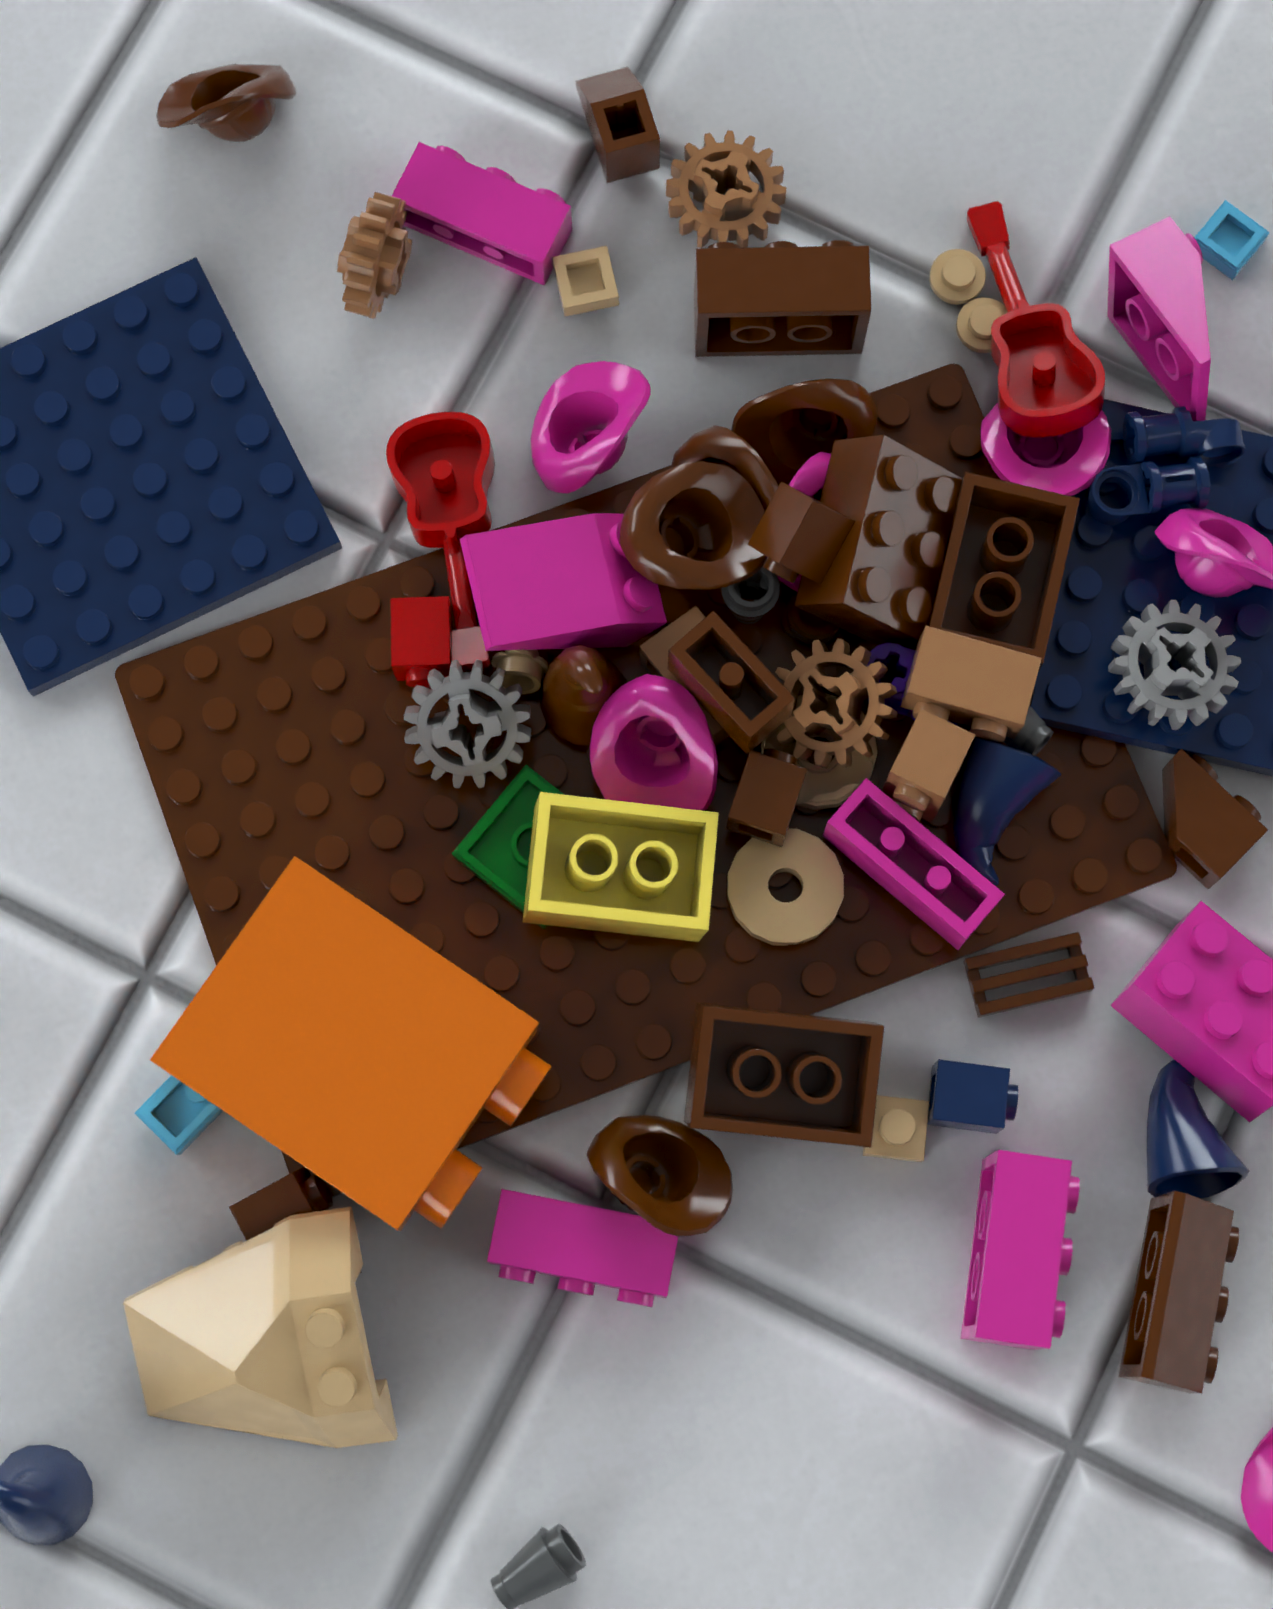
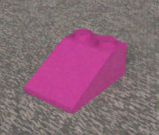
[1107,216,1211,422]
[460,513,667,651]

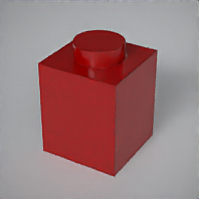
[390,596,453,688]

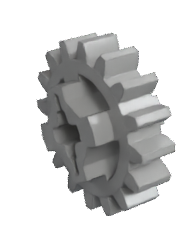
[1108,600,1241,730]
[404,659,531,788]

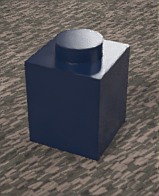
[927,1059,1018,1134]

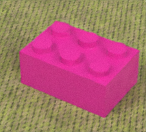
[1110,901,1273,1123]
[960,1150,1080,1350]

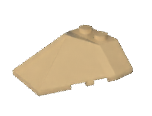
[123,1206,398,1448]

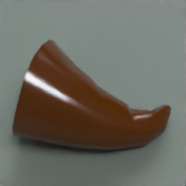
[540,645,627,746]

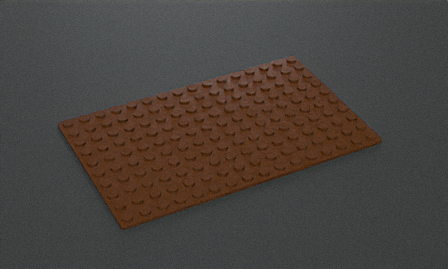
[115,363,1177,1198]

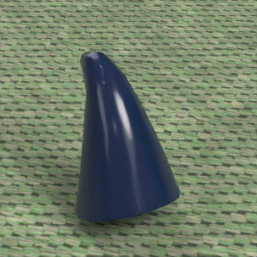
[953,736,1062,886]
[1146,1060,1249,1199]
[0,1445,93,1545]

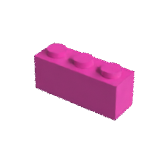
[391,142,572,286]
[823,778,1005,950]
[487,1189,679,1307]

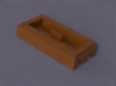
[963,932,1095,1018]

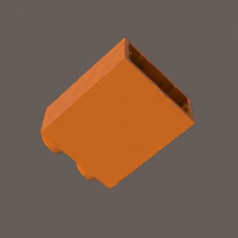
[150,856,552,1231]

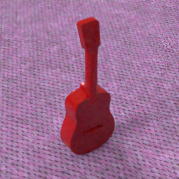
[967,201,1105,438]
[386,412,495,672]

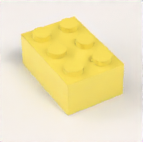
[523,792,719,942]

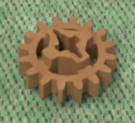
[666,130,787,248]
[337,192,412,319]
[775,638,897,768]

